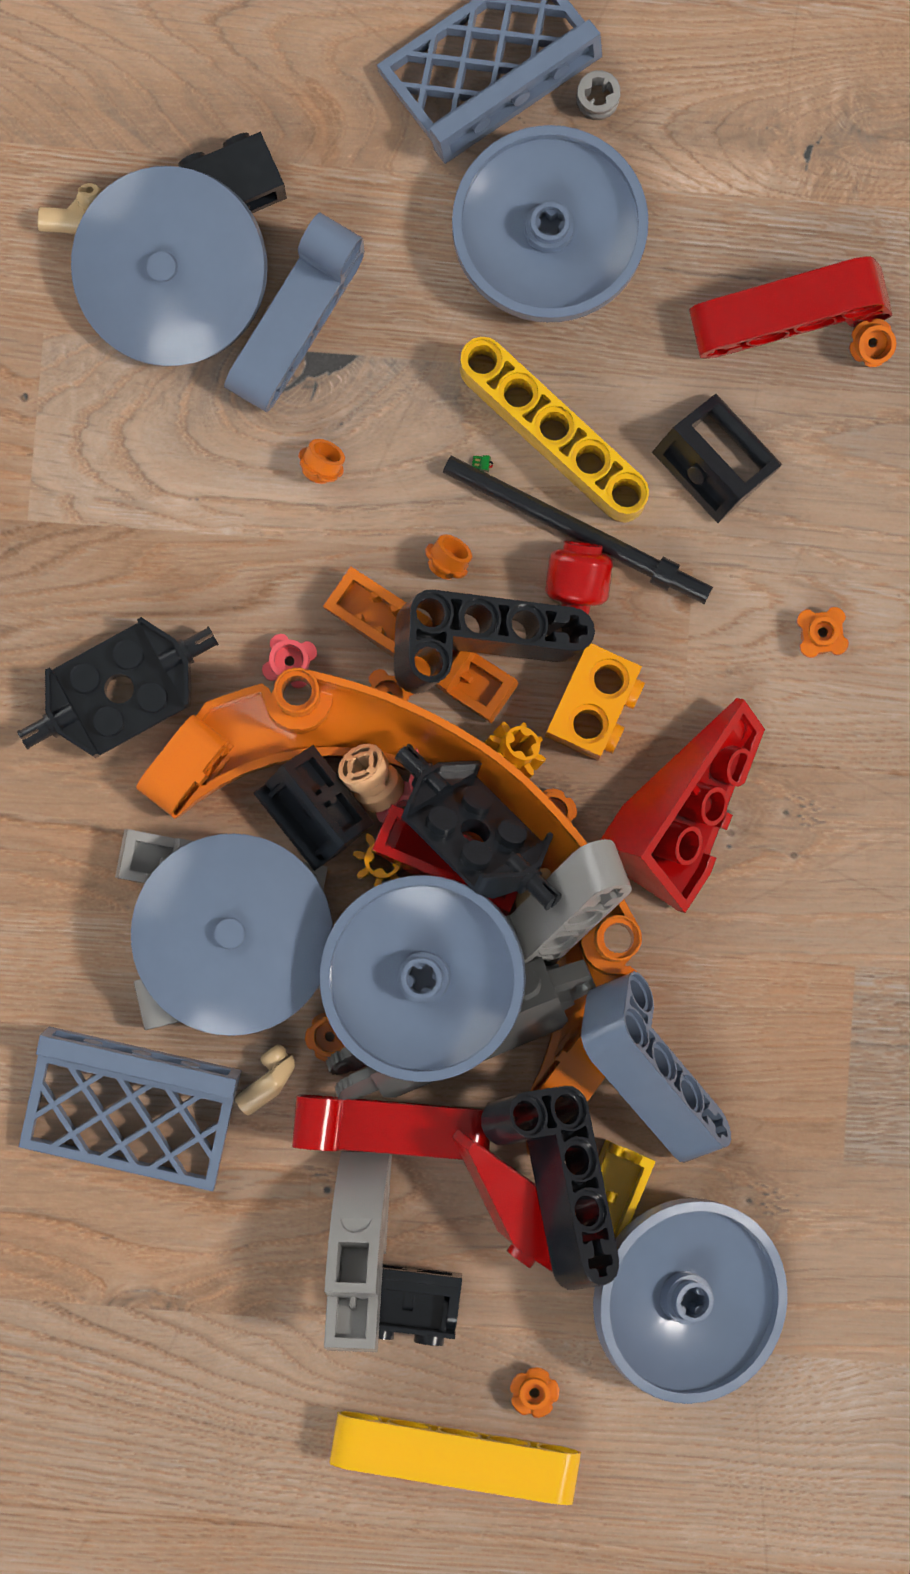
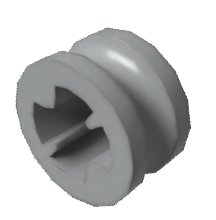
[576,70,620,120]

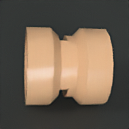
[338,743,404,813]

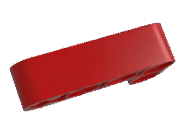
[689,256,892,359]
[292,1094,490,1160]

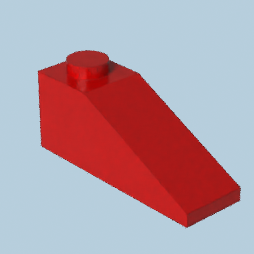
[452,1129,576,1272]

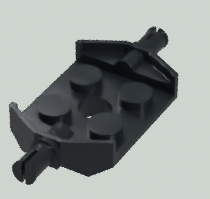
[17,617,219,758]
[395,744,562,911]

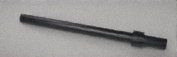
[443,455,713,604]

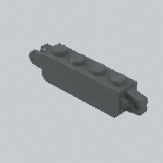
[326,957,596,1100]

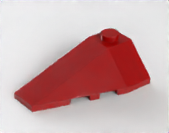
[600,698,765,913]

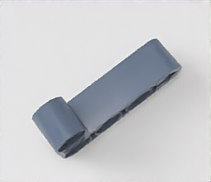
[224,212,365,412]
[581,971,731,1163]

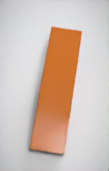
[323,566,519,724]

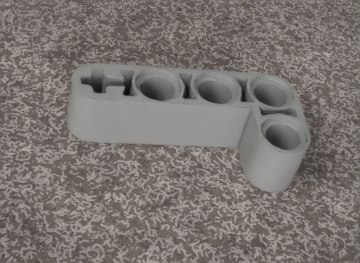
[505,839,632,967]

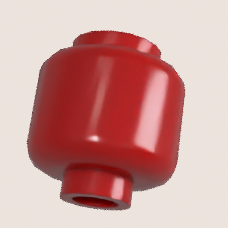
[545,541,613,615]

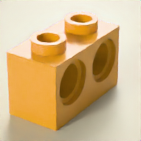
[545,643,645,761]

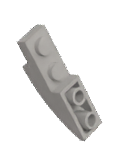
[324,1151,392,1352]

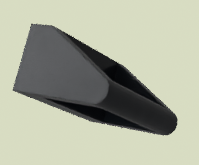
[652,393,783,523]

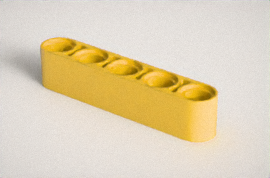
[460,337,649,523]
[329,1411,581,1505]

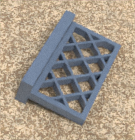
[377,0,602,164]
[19,1026,242,1191]

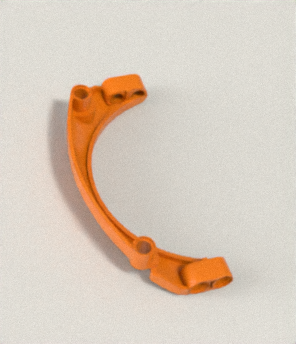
[136,668,642,1113]

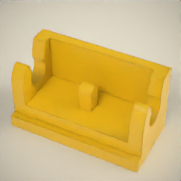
[598,1139,656,1239]

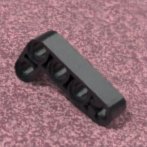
[394,590,595,694]
[481,1086,619,1290]

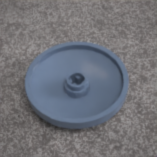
[452,125,649,323]
[71,166,268,366]
[131,834,333,1036]
[320,875,526,1082]
[593,1198,787,1404]

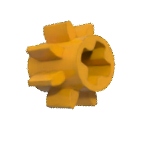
[484,721,546,779]
[353,833,405,887]

